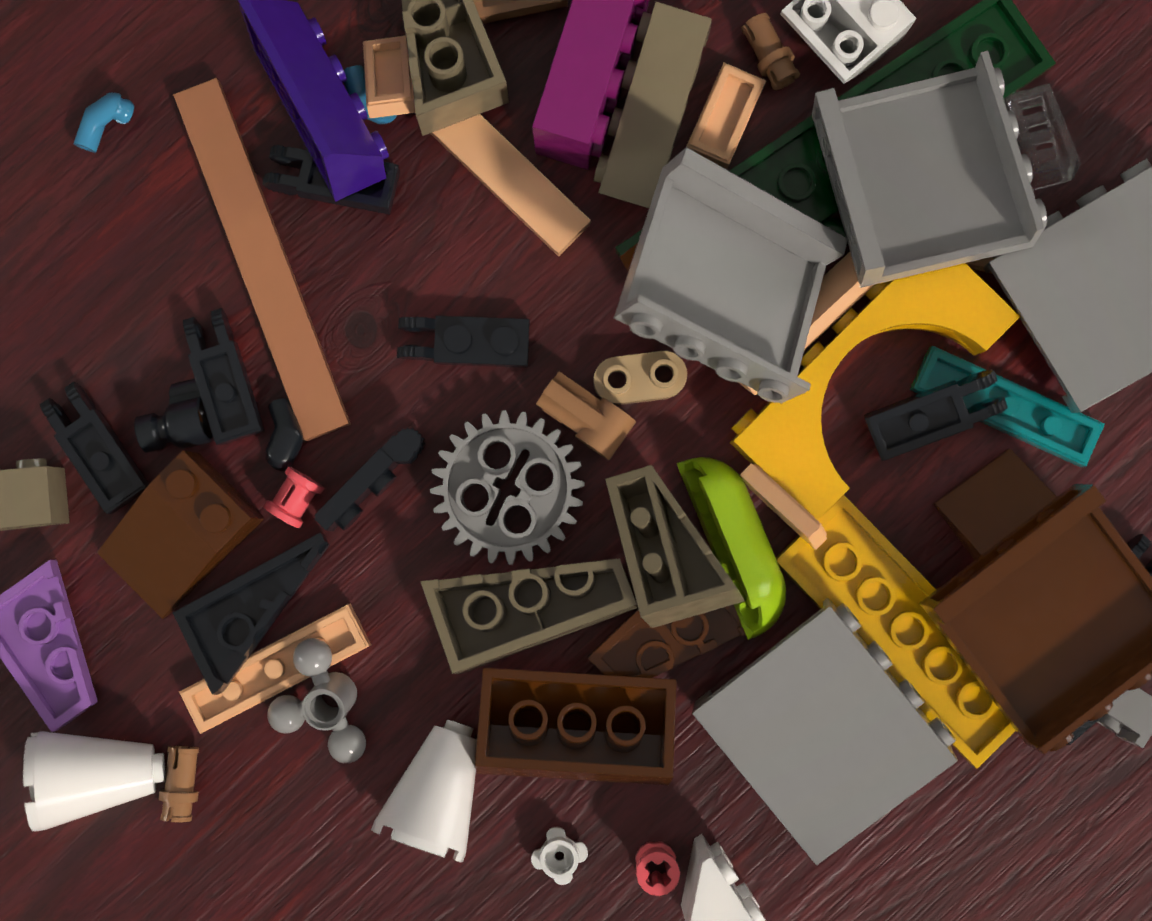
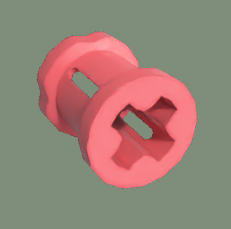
[263,466,325,528]
[635,841,680,896]

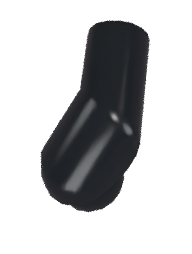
[265,398,304,471]

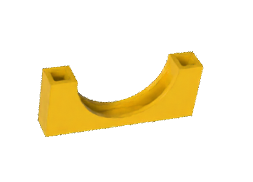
[729,263,1021,520]

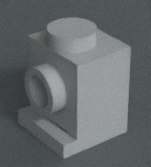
[1097,688,1152,748]

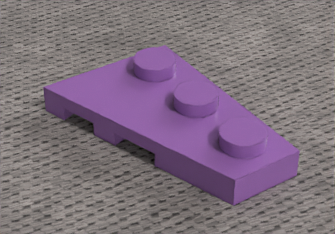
[0,559,98,732]

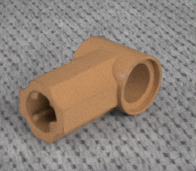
[536,371,636,460]

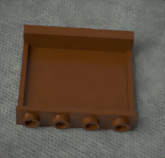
[919,484,1152,754]

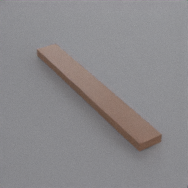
[173,78,351,441]

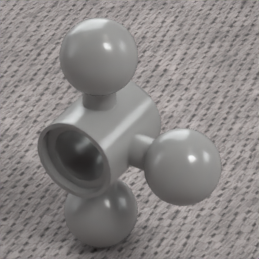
[267,638,366,763]

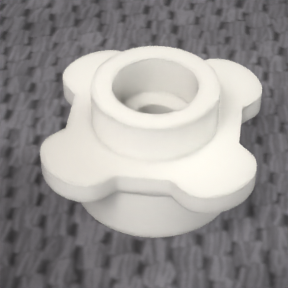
[531,827,588,885]

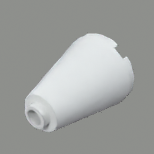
[371,720,477,862]
[23,731,165,831]

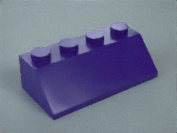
[238,0,389,202]

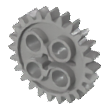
[430,410,585,565]

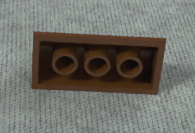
[475,668,677,785]

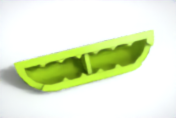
[677,457,786,640]

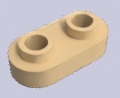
[593,351,687,405]

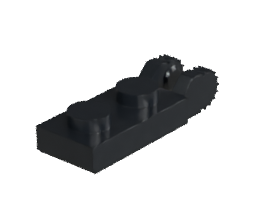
[262,145,400,215]
[182,308,265,446]
[397,316,530,368]
[864,369,1008,461]
[40,381,149,514]
[314,427,426,531]

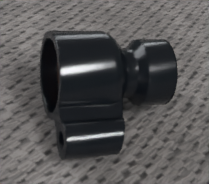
[134,378,214,453]

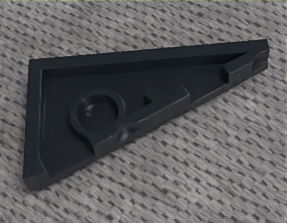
[173,532,330,695]

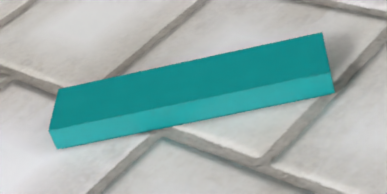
[910,346,1105,467]

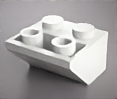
[780,0,916,84]
[681,834,766,921]

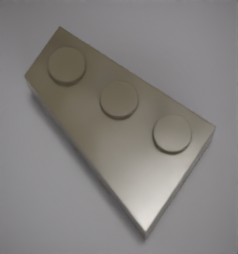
[605,465,745,628]

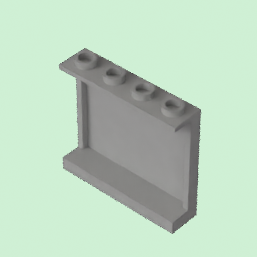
[812,51,1047,288]
[614,147,848,403]
[983,159,1152,413]
[692,598,958,866]

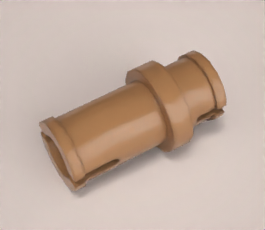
[741,13,800,90]
[158,746,199,822]

